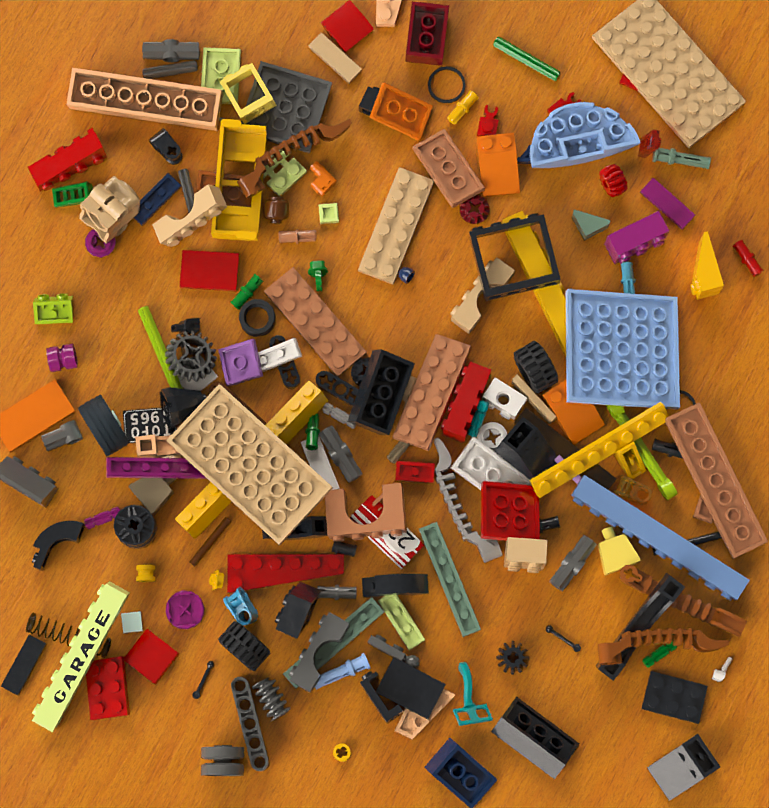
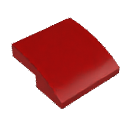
[320,0,374,52]
[124,629,179,685]

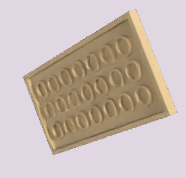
[592,0,746,148]
[166,384,333,545]

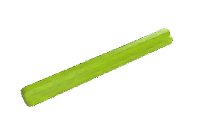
[138,306,183,389]

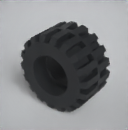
[514,341,558,394]
[218,621,271,671]

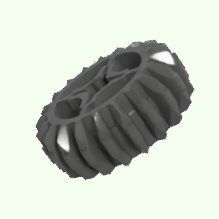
[165,331,217,382]

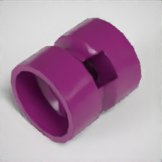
[46,343,78,372]

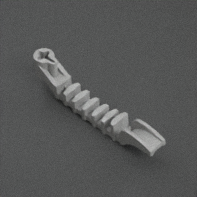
[434,438,502,563]

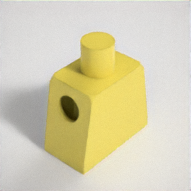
[598,526,641,576]

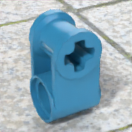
[223,587,258,625]

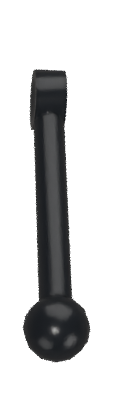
[546,625,581,652]
[192,661,215,699]

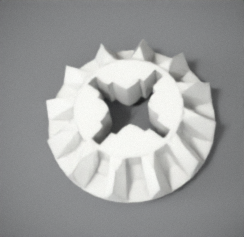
[477,422,507,452]

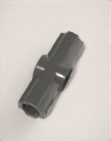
[142,39,200,63]
[318,426,363,483]
[549,535,597,591]

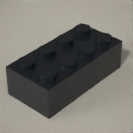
[347,349,415,435]

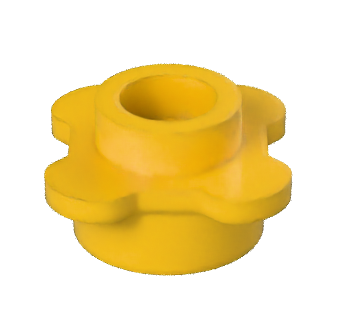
[209,570,224,590]

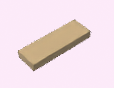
[308,33,362,84]
[512,374,556,424]

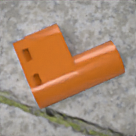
[310,161,337,196]

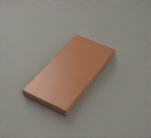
[413,129,485,208]

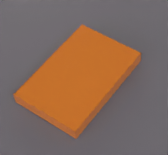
[369,82,433,141]

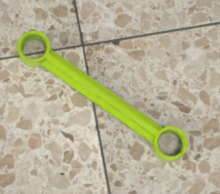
[606,405,678,500]

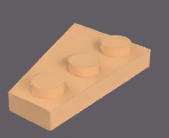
[395,689,455,739]

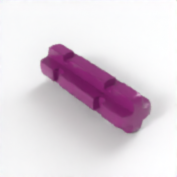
[84,507,120,529]

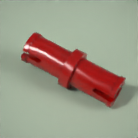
[732,240,764,277]

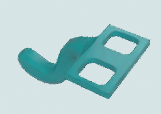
[453,662,493,726]

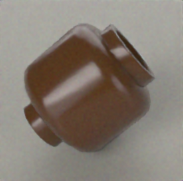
[264,197,289,224]

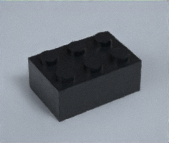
[275,581,321,638]

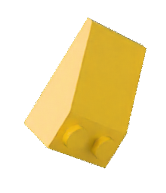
[690,231,724,300]

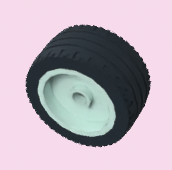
[78,395,130,456]

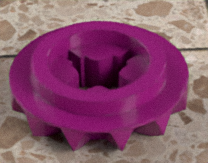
[85,229,116,258]

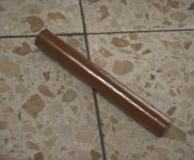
[189,517,231,567]

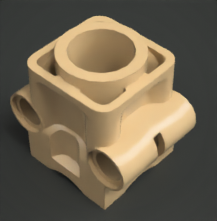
[79,176,140,244]

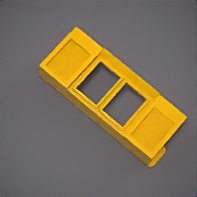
[211,119,267,241]

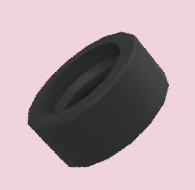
[239,299,276,337]

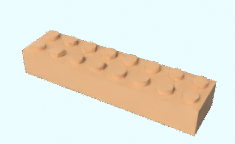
[66,68,223,131]

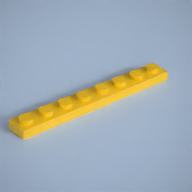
[529,402,669,498]

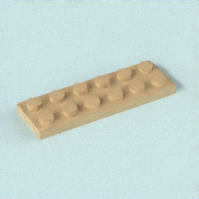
[358,167,434,284]

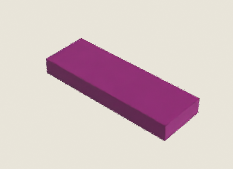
[640,178,695,230]

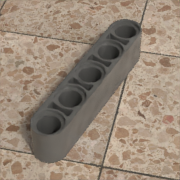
[231,677,269,772]

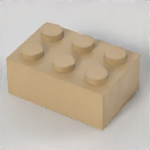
[504,537,548,573]

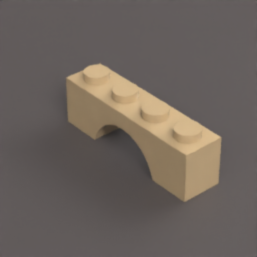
[153,184,227,247]
[450,257,515,334]

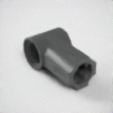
[41,420,83,452]

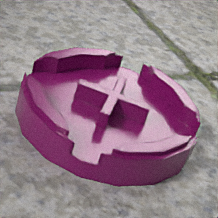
[166,590,205,630]

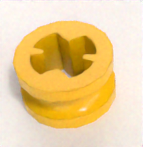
[333,743,351,762]

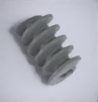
[252,677,291,722]

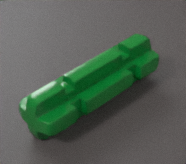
[642,639,678,668]

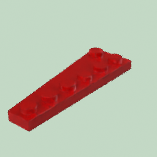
[227,554,344,593]

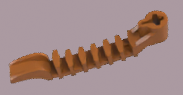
[237,119,352,199]
[619,565,747,637]
[598,628,729,665]

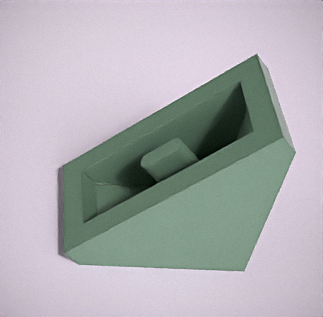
[572,210,610,241]

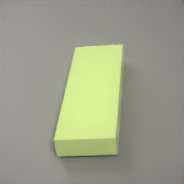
[378,595,425,650]

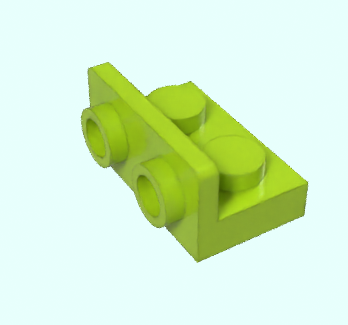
[33,294,74,324]

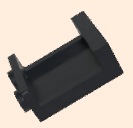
[360,671,403,724]

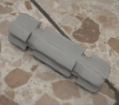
[322,403,356,429]

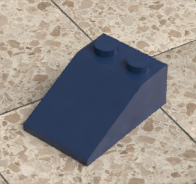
[424,738,498,808]

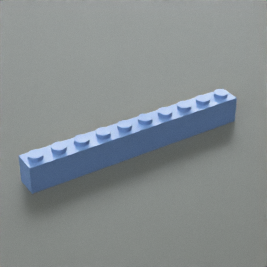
[571,475,749,601]

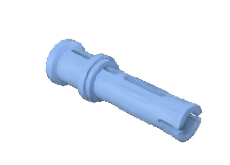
[315,653,371,690]

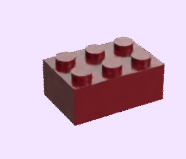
[405,1,449,66]

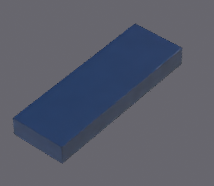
[134,173,182,226]

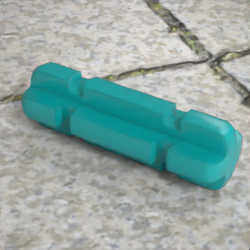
[468,401,489,437]

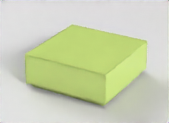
[318,203,339,224]

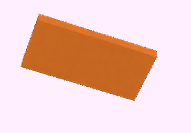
[0,379,76,453]

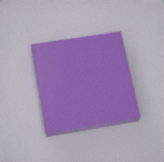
[218,339,263,386]

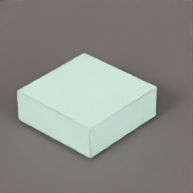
[121,611,143,633]

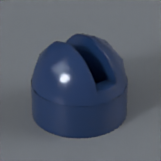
[399,267,415,284]

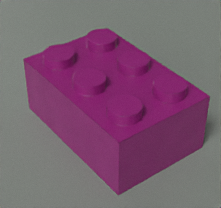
[604,211,669,264]

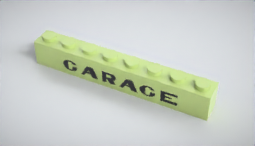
[32,581,130,732]

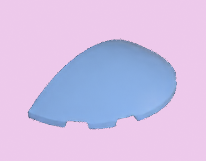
[530,102,641,168]

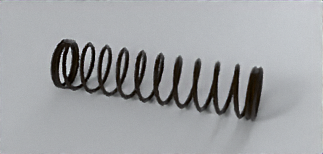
[26,612,112,658]

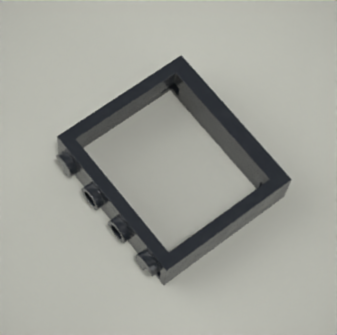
[469,213,561,301]

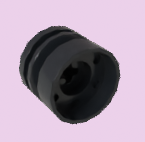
[114,505,158,549]

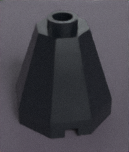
[159,387,206,429]

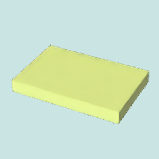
[201,47,241,104]

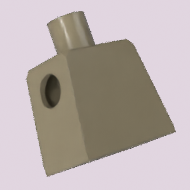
[128,478,177,517]

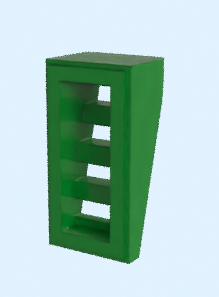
[52,182,93,208]

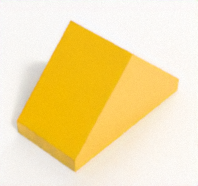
[614,442,646,480]

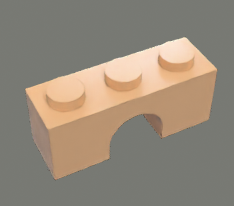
[135,434,179,458]

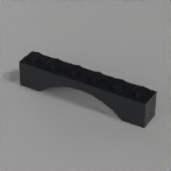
[596,573,685,681]

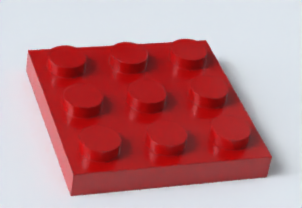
[481,481,540,541]

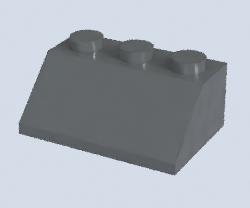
[0,456,58,508]

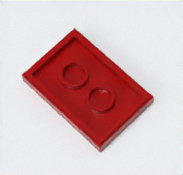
[179,250,239,292]

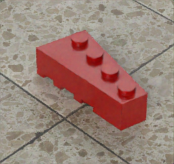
[28,127,107,191]
[440,362,492,443]

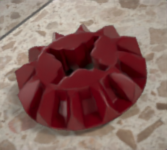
[460,195,490,224]

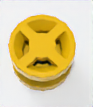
[136,565,155,582]

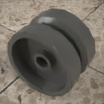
[201,745,244,776]

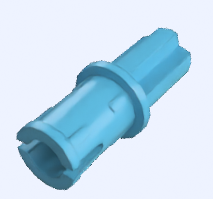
[621,262,636,294]

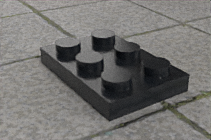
[641,671,708,724]

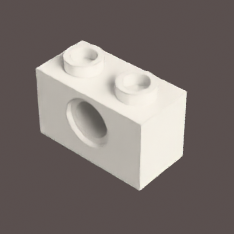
[482,378,527,420]

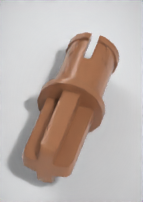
[279,229,317,244]

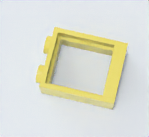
[220,63,277,124]

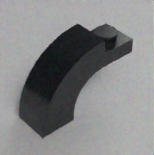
[262,516,328,540]
[32,521,85,571]
[362,574,429,598]

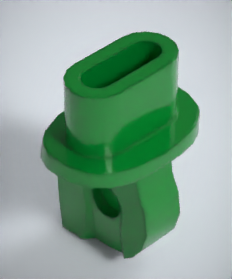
[308,261,328,291]

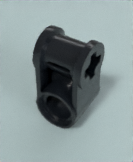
[149,128,183,165]

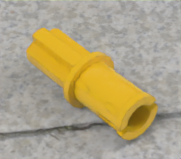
[447,90,479,125]

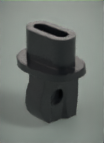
[171,318,200,335]

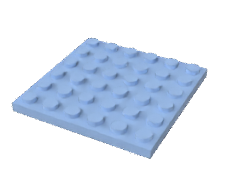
[565,289,680,409]

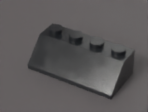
[491,696,580,779]

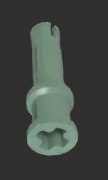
[652,145,711,169]

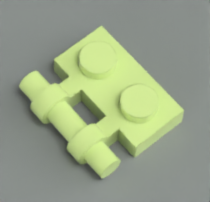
[263,151,307,197]

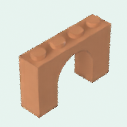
[325,483,407,542]

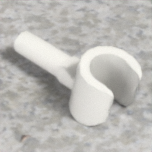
[712,657,733,682]

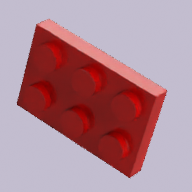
[86,656,130,720]

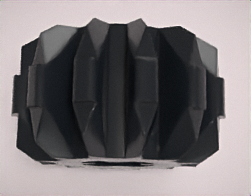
[496,641,530,675]

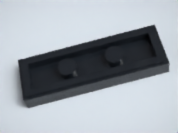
[1,635,47,696]

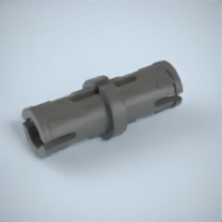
[318,585,357,600]

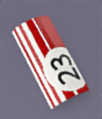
[350,495,424,569]

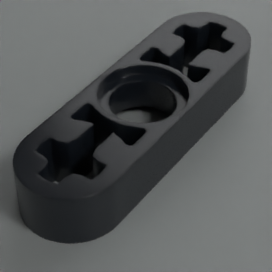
[269,335,300,389]
[316,371,359,407]

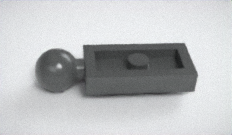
[368,634,420,669]

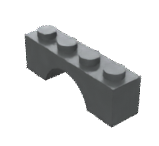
[289,612,350,693]

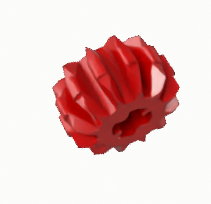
[599,164,628,197]

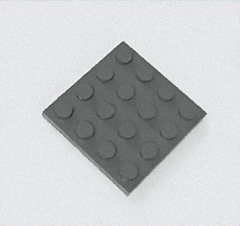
[241,61,332,153]

